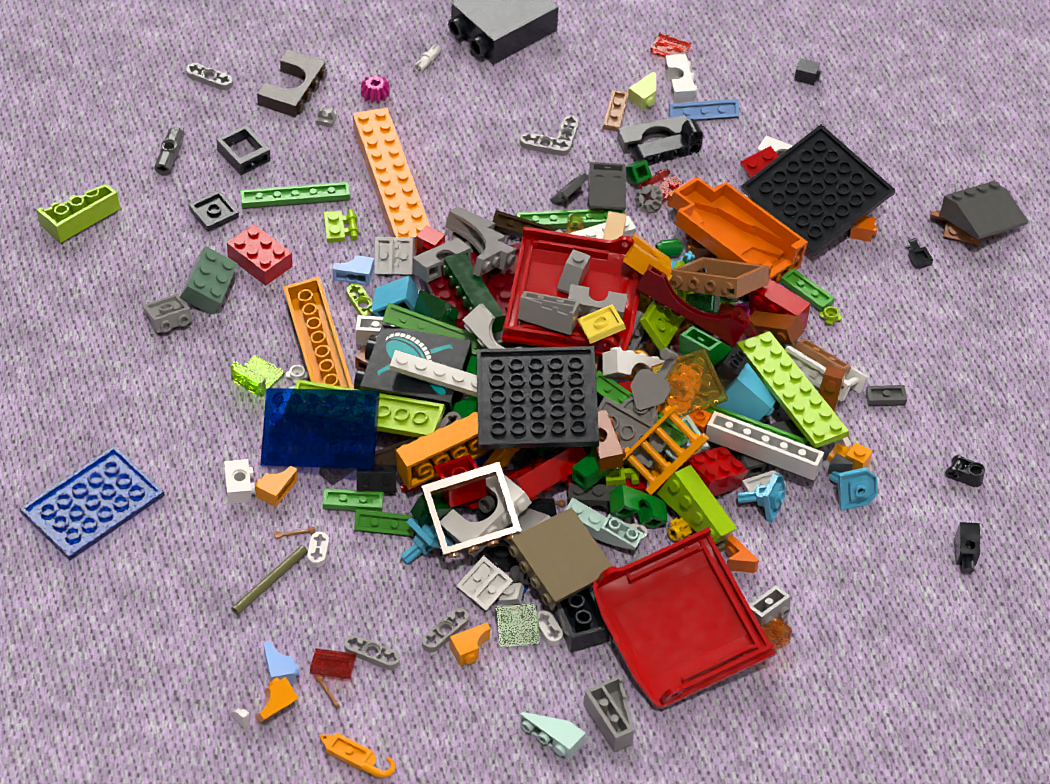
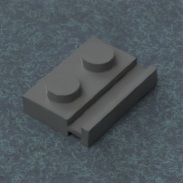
[550,173,589,205]

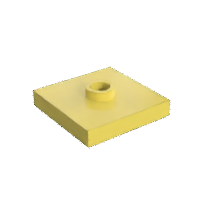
[577,304,626,344]

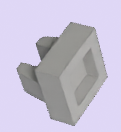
[315,106,337,128]

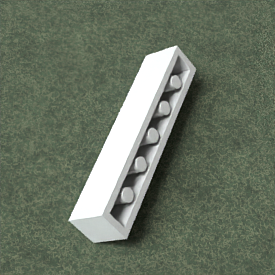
[706,411,824,480]

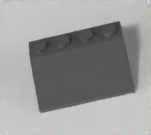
[939,181,1028,240]

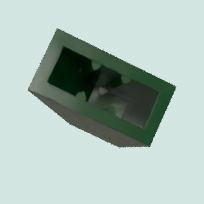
[413,290,459,326]
[410,493,463,525]

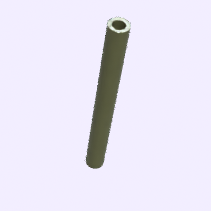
[231,545,308,615]

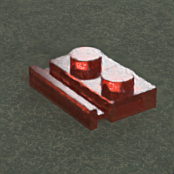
[650,32,691,57]
[310,648,356,679]

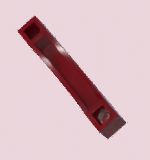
[636,264,748,346]

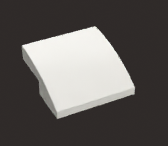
[374,237,415,275]
[456,556,513,611]

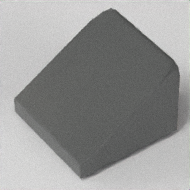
[828,454,854,474]

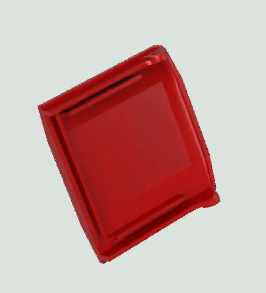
[501,227,642,357]
[593,527,776,708]

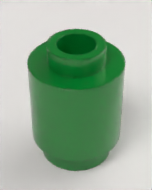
[655,238,683,258]

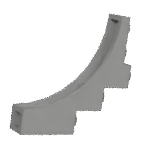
[445,207,516,277]

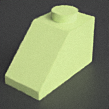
[628,72,656,110]

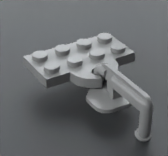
[598,348,678,468]

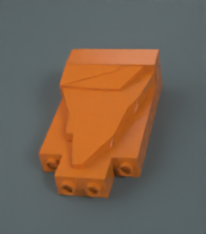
[671,177,808,297]

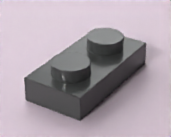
[866,385,907,405]

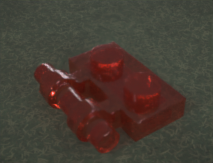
[639,168,684,204]

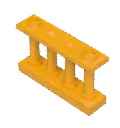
[623,405,710,495]

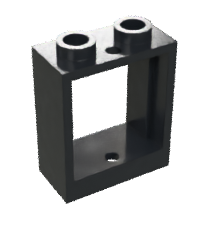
[216,124,271,176]
[697,346,749,403]

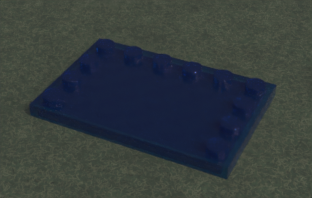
[260,388,380,470]
[20,445,165,561]

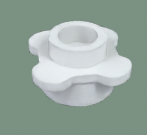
[286,365,309,384]

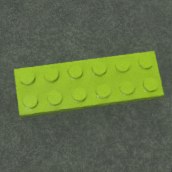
[640,260,700,351]

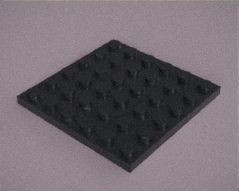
[741,124,895,256]
[477,346,599,449]

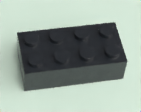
[552,586,610,652]

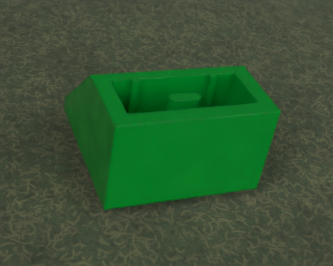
[679,326,732,369]

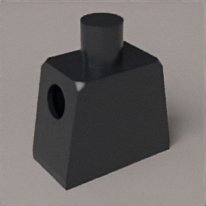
[954,522,980,573]

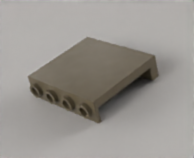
[508,507,613,611]

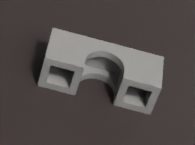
[413,237,471,283]
[568,284,627,321]

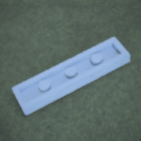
[668,99,740,120]

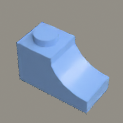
[333,255,374,286]
[264,642,299,685]

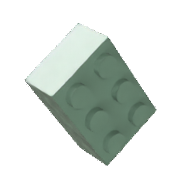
[179,246,238,315]

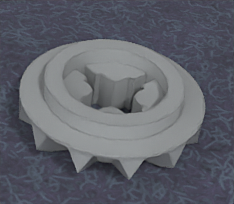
[635,184,663,213]

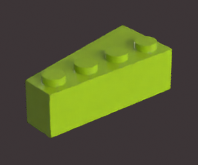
[36,184,121,243]
[657,465,737,544]

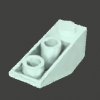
[520,712,586,760]

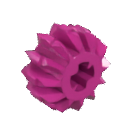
[361,75,390,103]

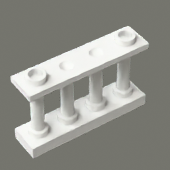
[785,346,868,401]

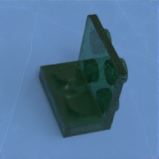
[686,292,738,314]
[494,603,540,648]

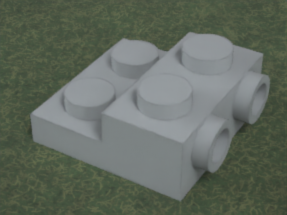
[142,293,193,333]

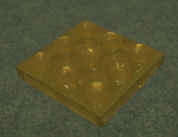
[650,348,728,418]

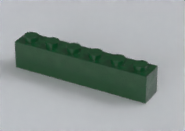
[441,253,505,333]

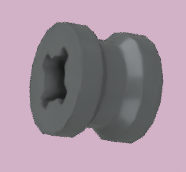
[509,565,531,585]

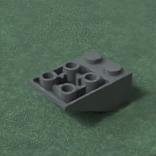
[588,162,626,211]

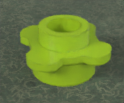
[820,306,842,325]

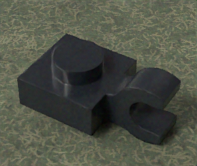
[907,238,933,269]

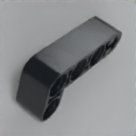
[631,119,703,166]

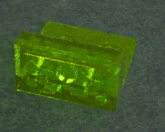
[230,355,285,398]

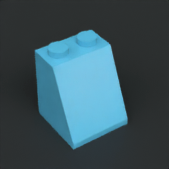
[372,275,418,317]
[713,363,776,422]

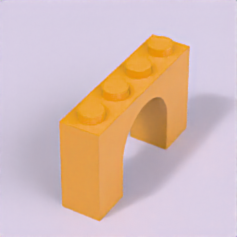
[623,233,672,281]

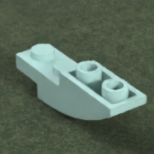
[565,497,644,550]

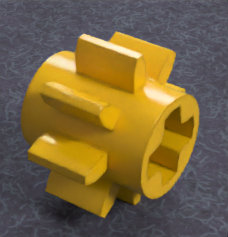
[668,517,692,541]

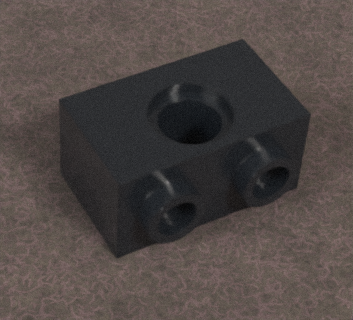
[357,465,397,491]

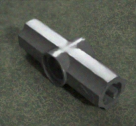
[154,126,184,175]

